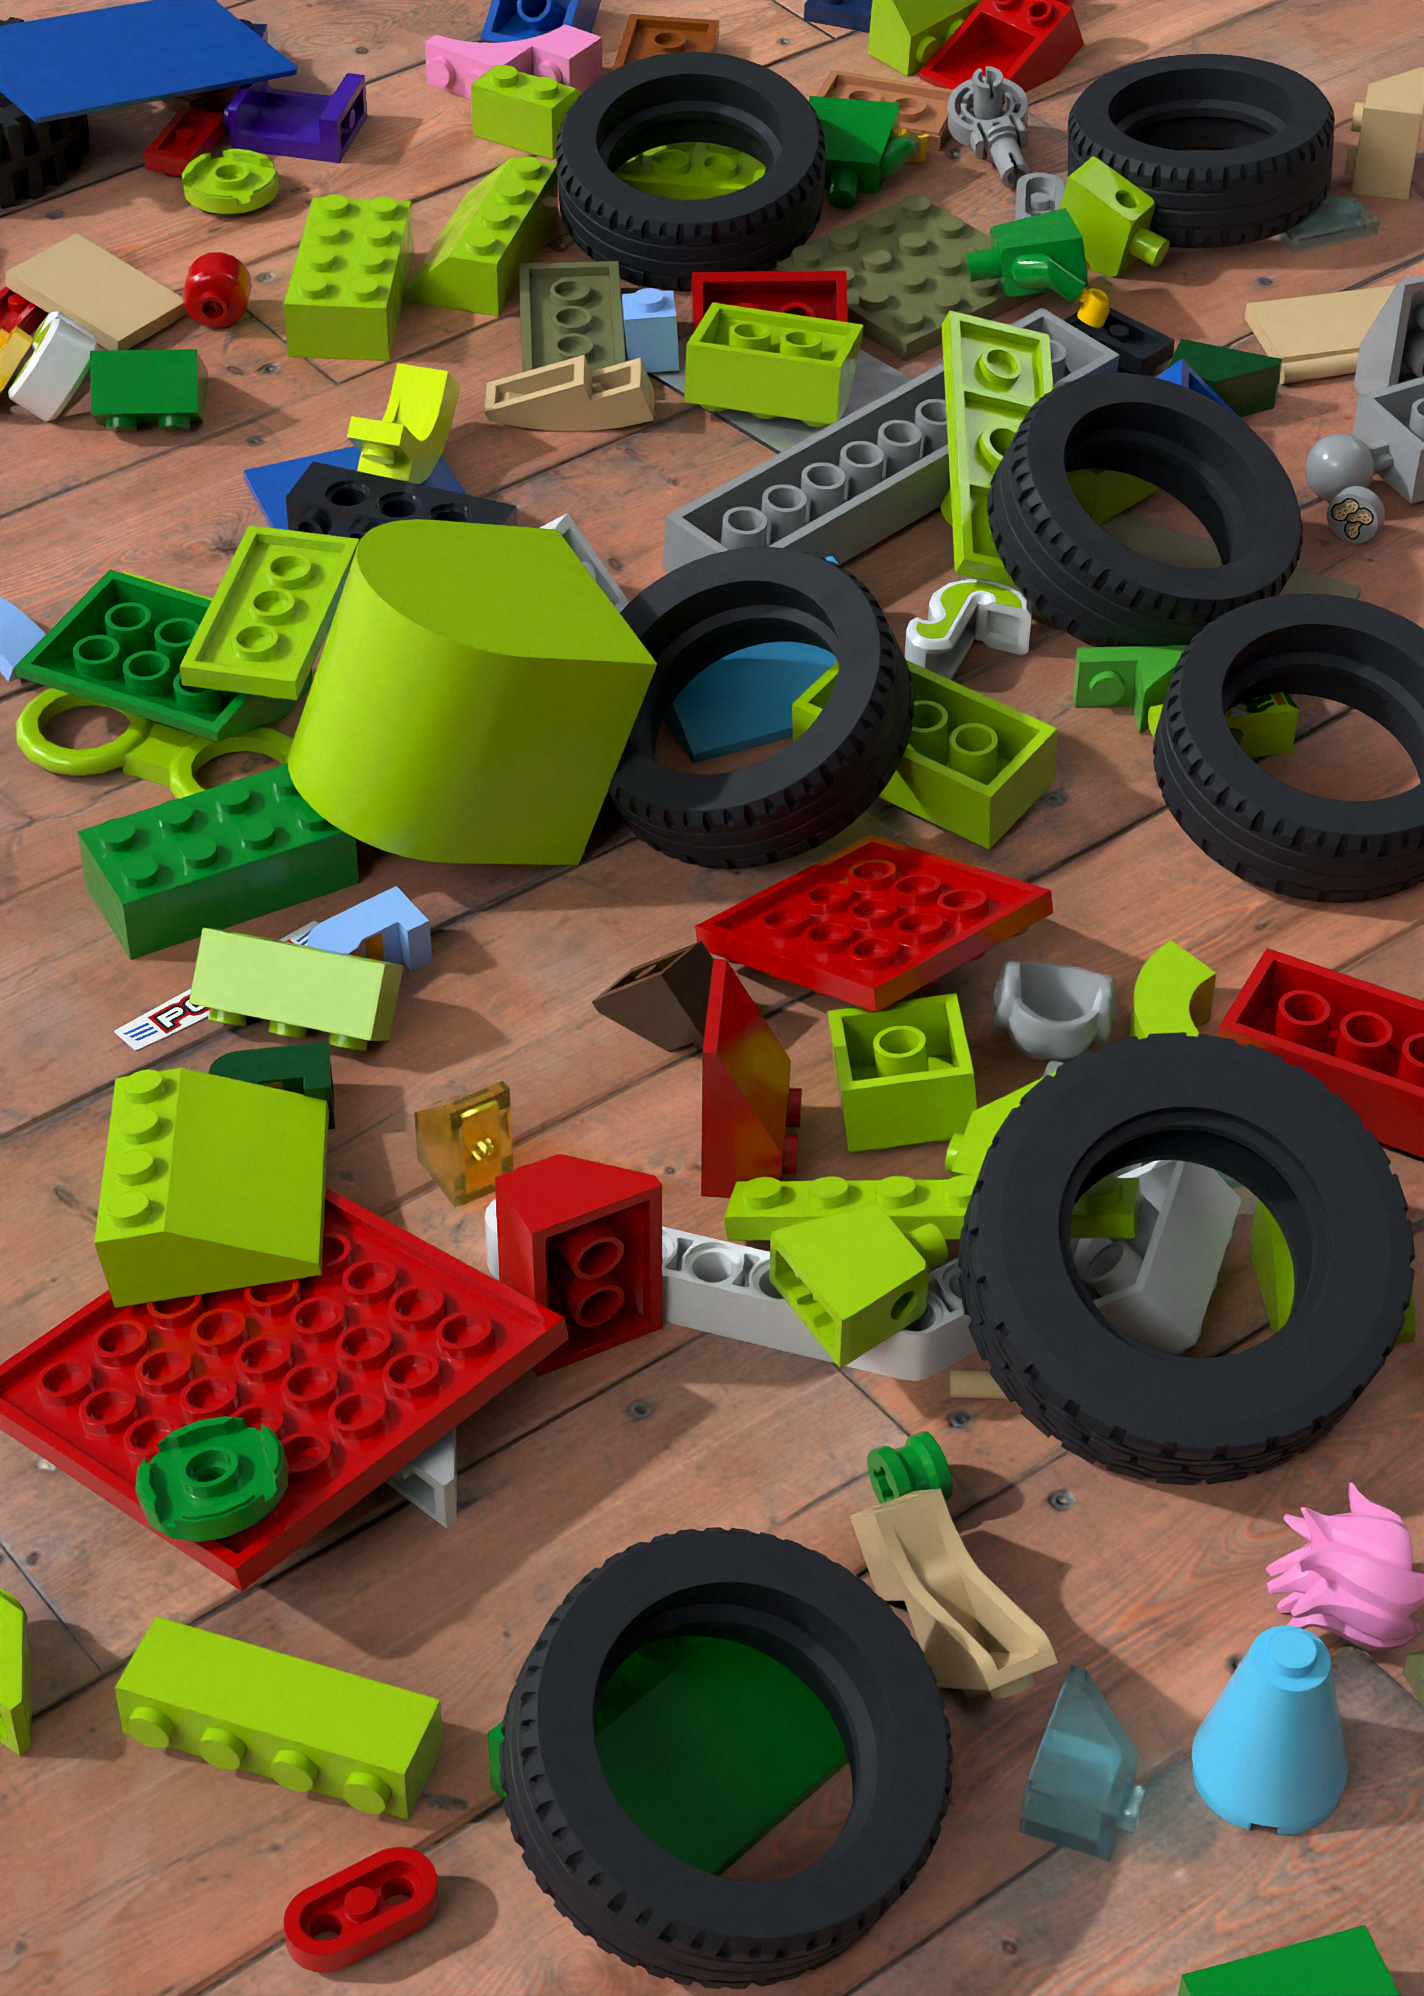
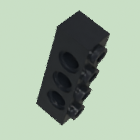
[285,461,517,541]

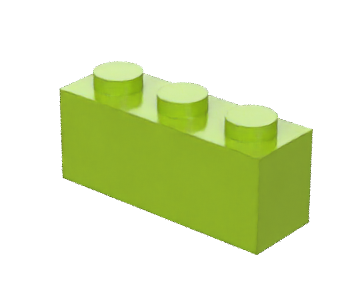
[189,928,403,1051]

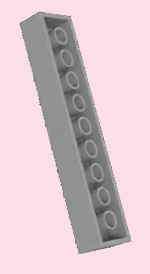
[663,308,1120,573]

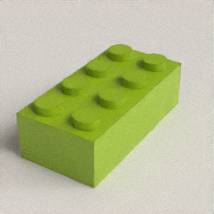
[284,194,414,361]
[792,660,1057,850]

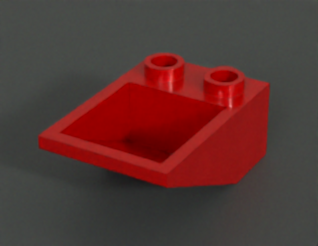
[918,0,1084,105]

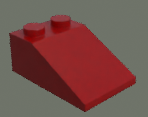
[701,959,803,1198]

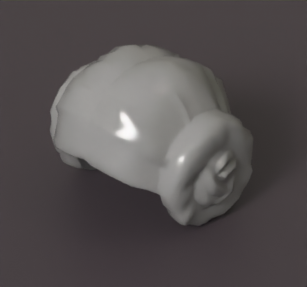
[992,960,1118,1063]

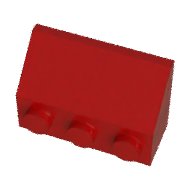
[691,270,848,335]
[495,1154,662,1377]

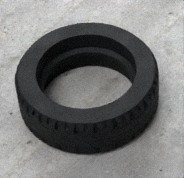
[556,52,825,291]
[1068,54,1335,248]
[987,373,1303,647]
[606,547,915,869]
[1153,593,1424,903]
[499,1527,953,1989]

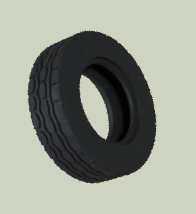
[958,1032,1415,1485]

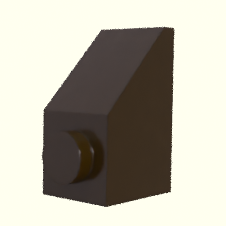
[592,941,713,1051]

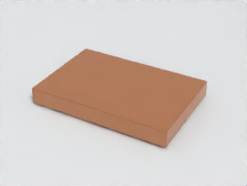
[816,70,961,152]

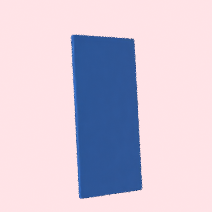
[0,0,298,123]

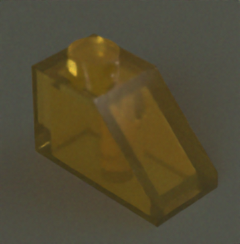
[414,1081,513,1209]

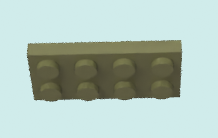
[519,261,626,372]

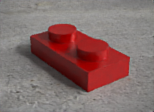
[144,107,227,178]

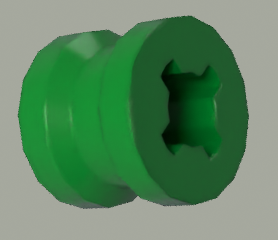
[867,1431,953,1504]

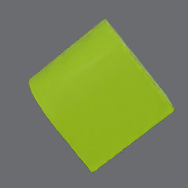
[288,519,657,865]

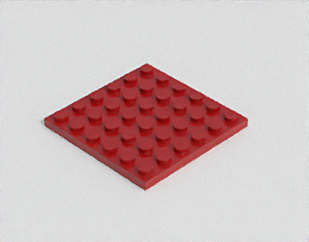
[0,1187,569,1591]

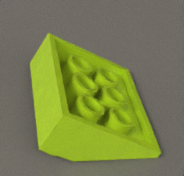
[94,1068,329,1308]

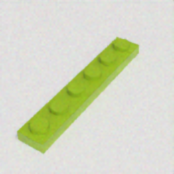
[724,1174,1141,1241]

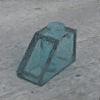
[1019,1664,1147,1861]

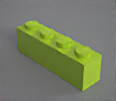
[115,1616,444,1820]

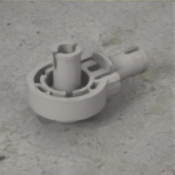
[947,66,1031,188]

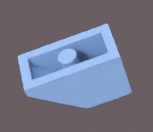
[622,288,679,373]

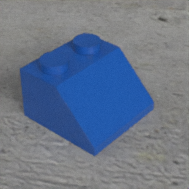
[480,0,601,43]

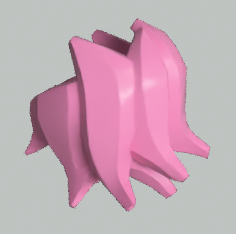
[1266,1482,1424,1651]

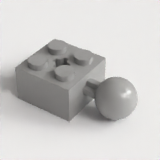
[1305,376,1424,504]

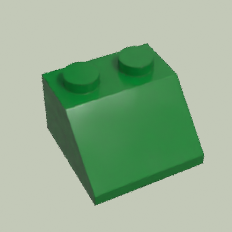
[90,349,208,432]

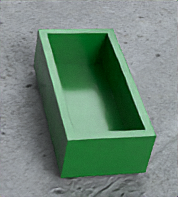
[77,763,359,960]

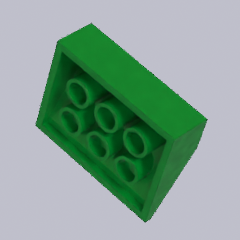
[14,569,313,742]
[488,1636,849,1876]

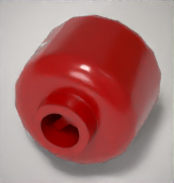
[182,252,252,328]

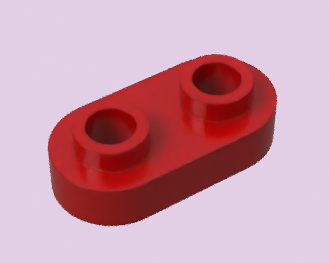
[284,1847,439,1973]

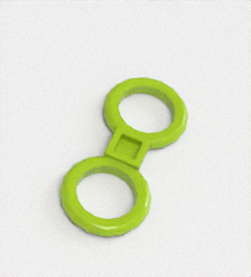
[16,688,293,799]

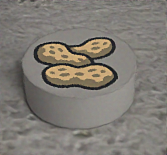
[1327,486,1385,544]

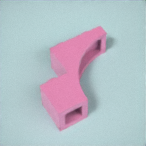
[425,24,603,100]

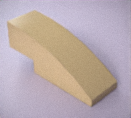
[485,355,654,431]

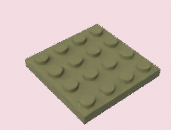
[772,194,1047,361]

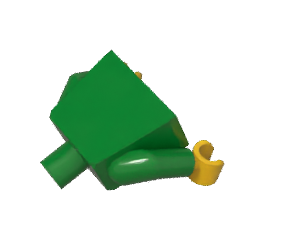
[809,96,929,208]
[965,208,1110,328]

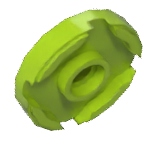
[182,149,280,214]

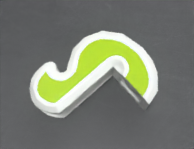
[8,311,98,422]
[905,579,1032,680]

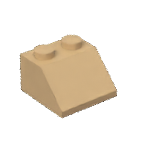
[1344,67,1424,200]

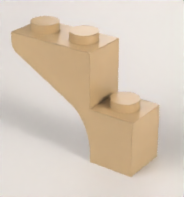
[850,1488,1058,1699]

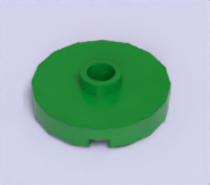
[135,1416,289,1542]

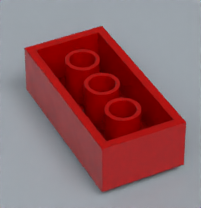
[1218,948,1424,1158]

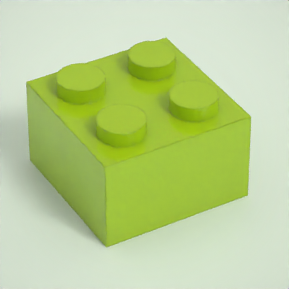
[827,993,977,1153]

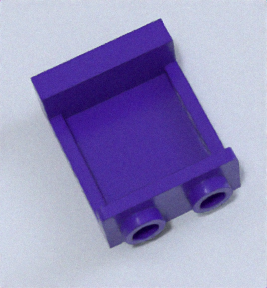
[223,73,368,163]

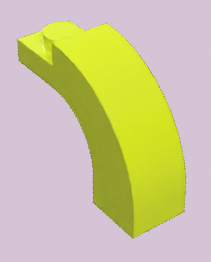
[347,363,461,484]

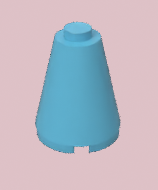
[1192,1626,1348,1835]

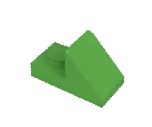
[1072,645,1188,733]

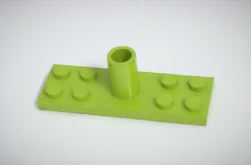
[941,310,1054,587]

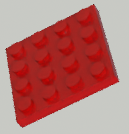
[695,834,1053,1012]

